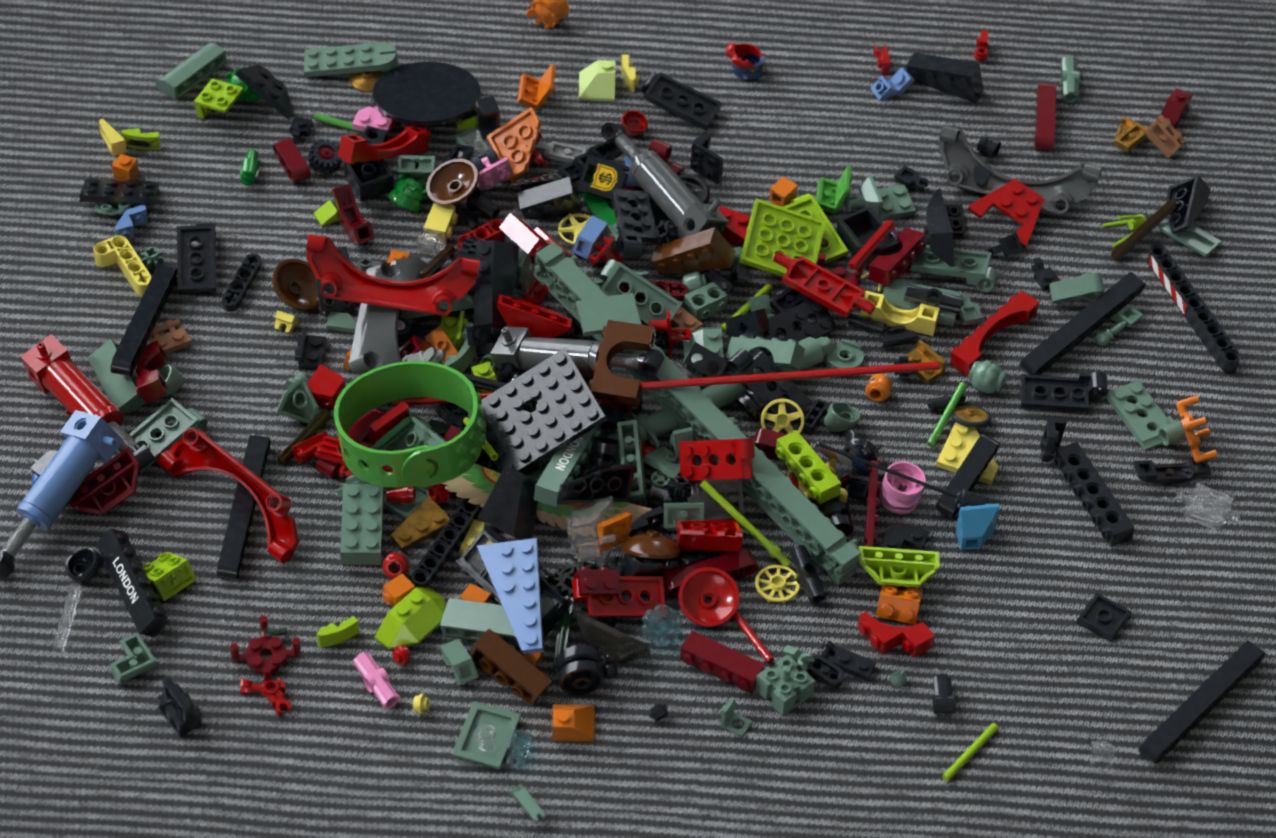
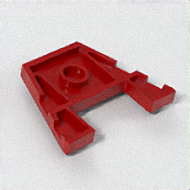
[968,179,1045,249]

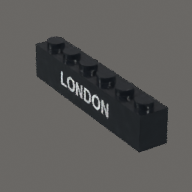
[96,528,169,638]

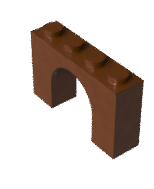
[589,320,656,406]

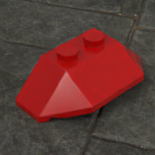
[497,294,572,338]

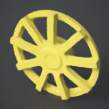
[755,565,800,603]

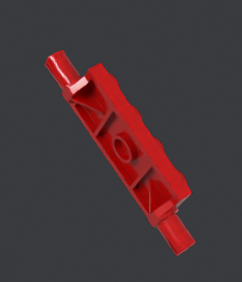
[773,251,876,318]

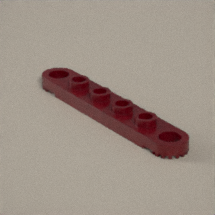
[864,460,881,547]

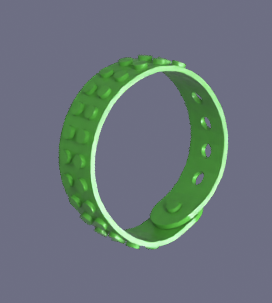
[334,361,486,488]

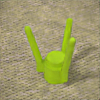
[1103,214,1146,248]

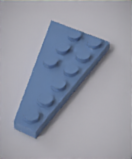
[477,538,544,654]

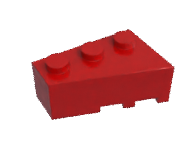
[719,206,751,248]

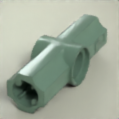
[1060,55,1080,103]

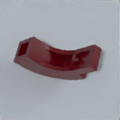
[331,184,375,245]

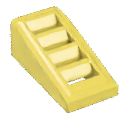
[99,119,127,156]

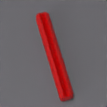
[848,220,896,270]

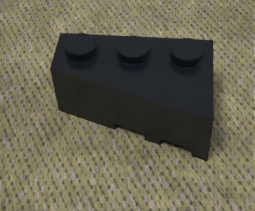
[517,177,583,220]

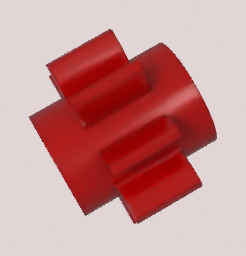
[428,483,452,503]

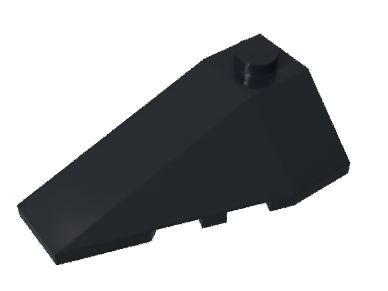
[1166,175,1211,234]
[557,464,636,504]
[622,551,706,576]

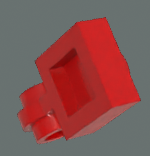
[974,30,988,62]

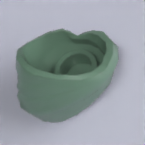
[159,365,183,398]
[824,402,861,432]

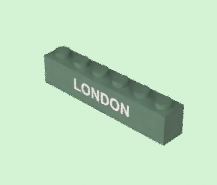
[534,425,602,507]

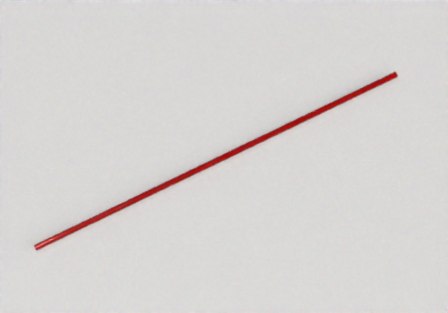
[393,362,940,407]

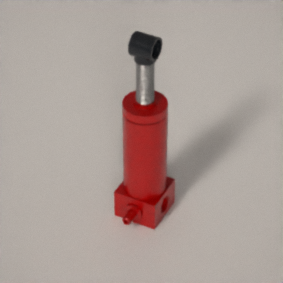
[21,334,155,471]

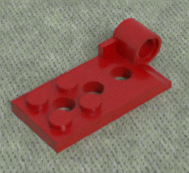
[679,438,755,481]
[572,576,666,618]

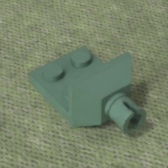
[846,175,916,221]

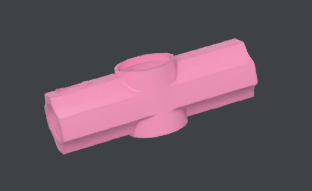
[353,652,400,709]

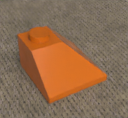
[552,704,595,742]

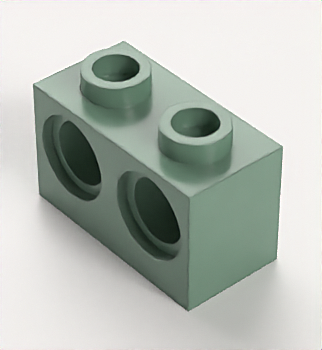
[397,155,437,182]
[683,282,728,320]

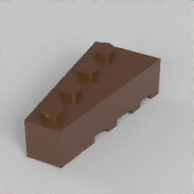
[650,227,736,275]
[469,628,552,706]

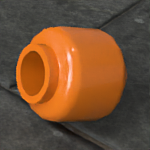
[865,374,892,402]

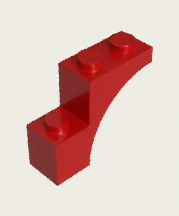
[858,612,935,658]

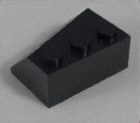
[478,464,538,540]

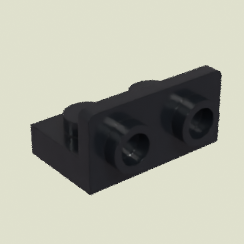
[295,328,327,370]
[1040,419,1066,462]

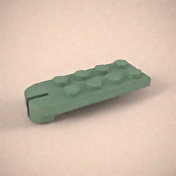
[304,42,398,78]

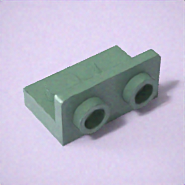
[663,502,704,531]

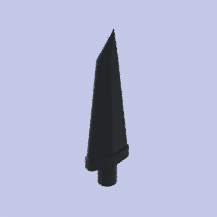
[453,203,479,230]

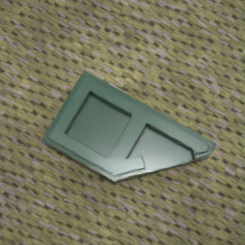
[326,312,357,333]

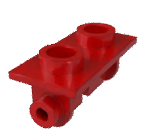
[291,431,328,465]

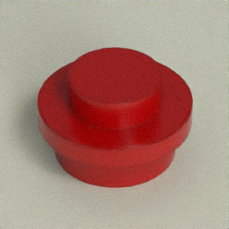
[392,645,411,666]

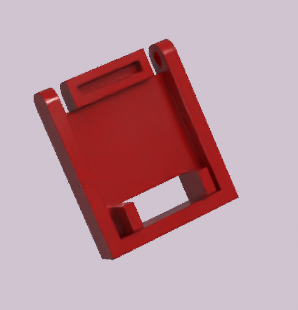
[369,402,409,445]

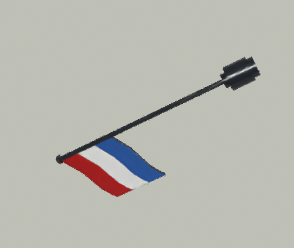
[815,441,986,508]

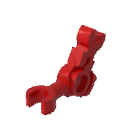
[240,678,291,716]

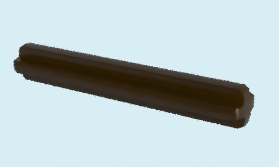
[419,244,456,279]
[277,409,331,465]

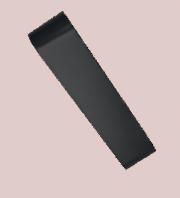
[935,434,1000,518]

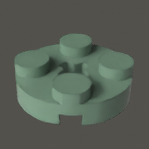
[826,340,864,369]

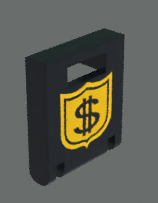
[577,155,630,201]

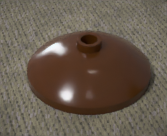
[426,159,479,206]
[272,259,319,311]
[621,530,681,559]

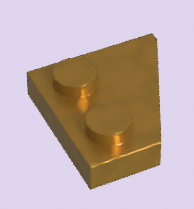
[1114,116,1147,152]

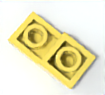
[621,54,639,93]

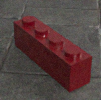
[680,630,765,693]

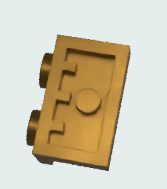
[905,340,946,385]

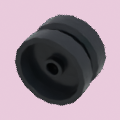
[556,645,604,695]

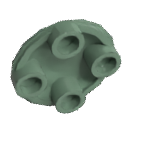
[94,203,132,215]

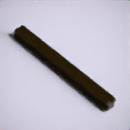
[1111,200,1177,261]

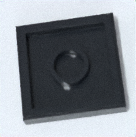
[1076,593,1132,642]

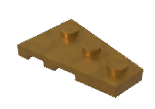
[391,496,450,552]

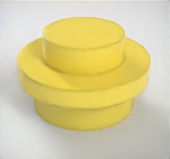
[413,694,430,715]

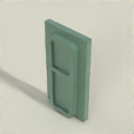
[1160,220,1221,257]

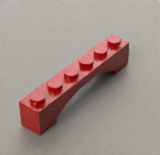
[338,126,431,164]
[950,290,1039,377]

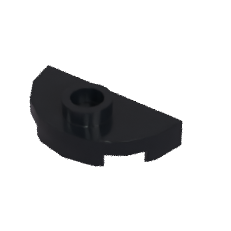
[882,326,919,348]

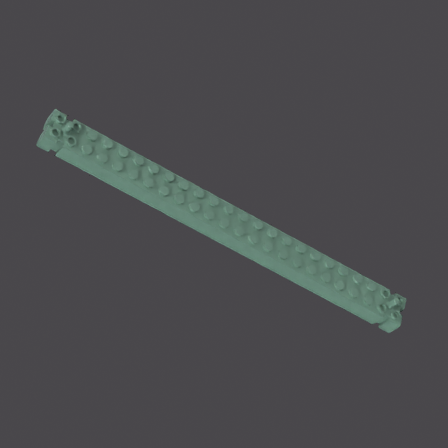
[534,242,860,586]

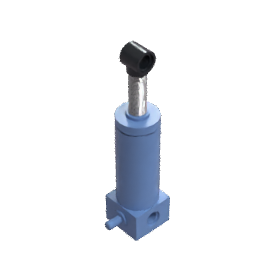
[0,410,123,578]

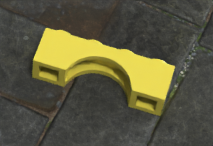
[860,291,940,336]

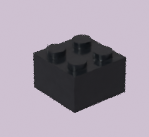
[344,158,394,202]

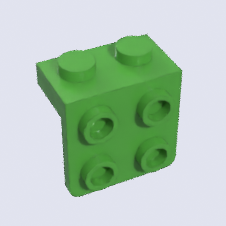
[816,166,853,214]

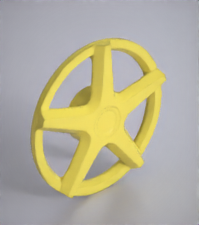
[558,213,591,245]
[761,399,804,433]

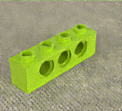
[775,430,841,504]

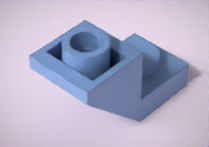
[870,67,914,101]
[115,205,148,240]
[572,216,609,260]

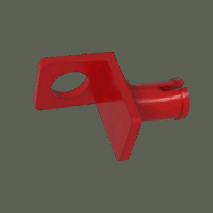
[648,310,691,341]

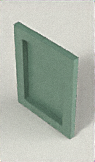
[452,701,521,770]

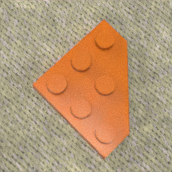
[487,107,542,181]

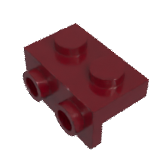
[574,567,620,596]

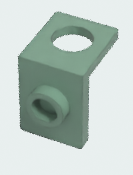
[720,697,752,737]

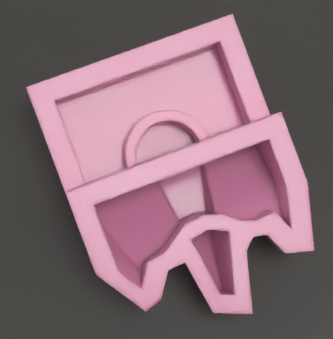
[352,106,396,133]

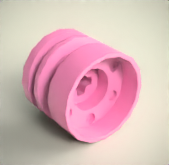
[879,461,926,514]

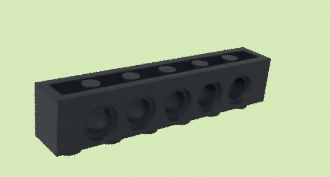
[1054,442,1135,547]

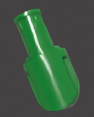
[240,149,260,186]

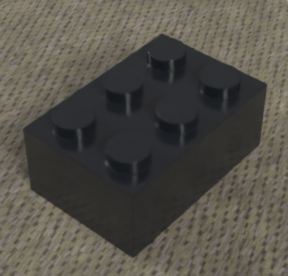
[836,206,899,270]

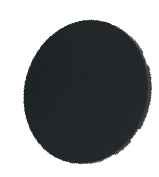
[373,61,481,127]

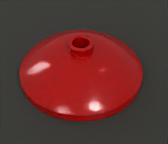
[678,567,739,627]

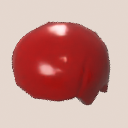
[621,110,648,137]

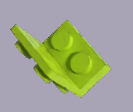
[194,78,243,119]
[143,552,197,601]

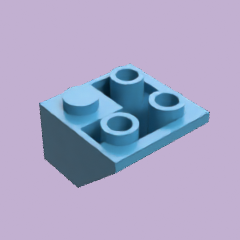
[956,503,1000,550]

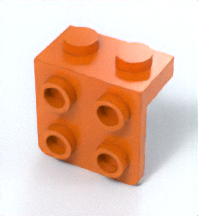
[517,64,557,111]
[876,585,923,625]

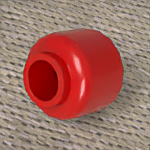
[382,551,410,579]

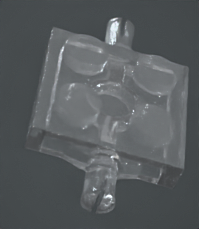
[1175,483,1241,531]

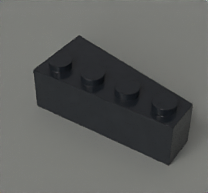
[906,52,984,104]

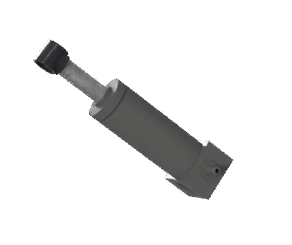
[601,122,729,239]
[490,327,665,381]

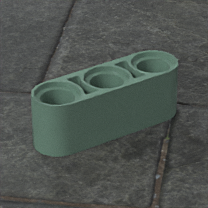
[1049,273,1105,304]

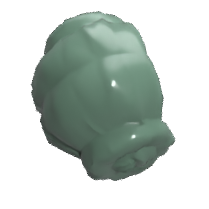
[968,360,1008,394]

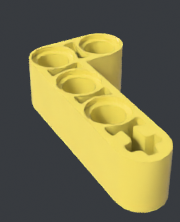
[93,236,152,297]

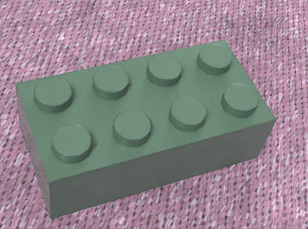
[340,484,384,565]

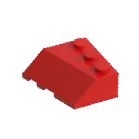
[676,519,743,552]

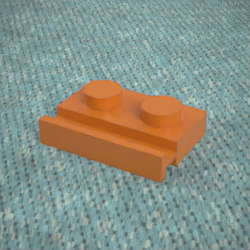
[596,512,632,552]

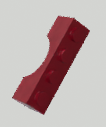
[869,227,927,287]
[135,340,167,404]

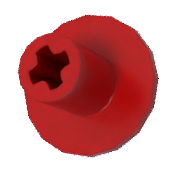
[589,235,625,266]

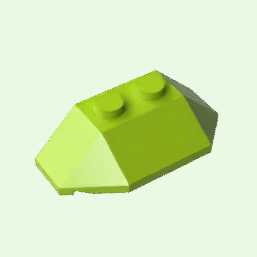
[858,546,940,587]
[374,587,445,650]

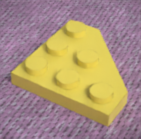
[936,422,999,485]

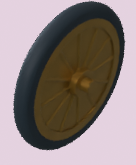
[951,404,991,427]

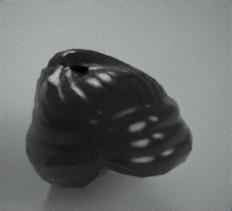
[64,547,104,581]

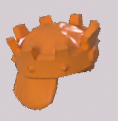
[526,0,569,29]

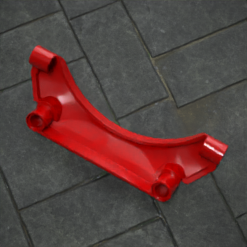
[306,234,480,316]
[157,428,299,564]

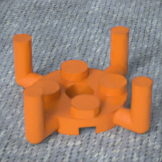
[1176,395,1218,463]

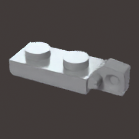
[536,141,587,163]

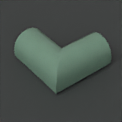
[110,632,157,684]

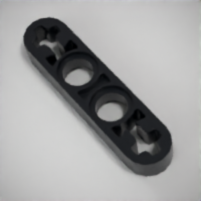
[222,253,262,312]

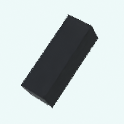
[802,399,829,435]

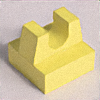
[275,310,299,334]

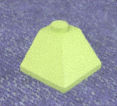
[579,60,616,101]

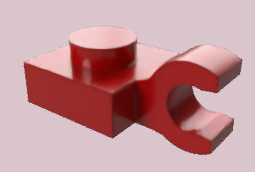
[873,45,890,76]

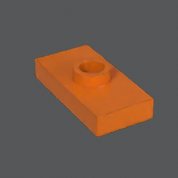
[425,326,459,365]

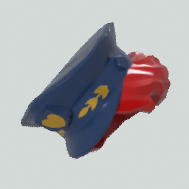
[726,43,766,79]

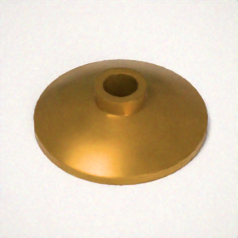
[350,70,384,92]

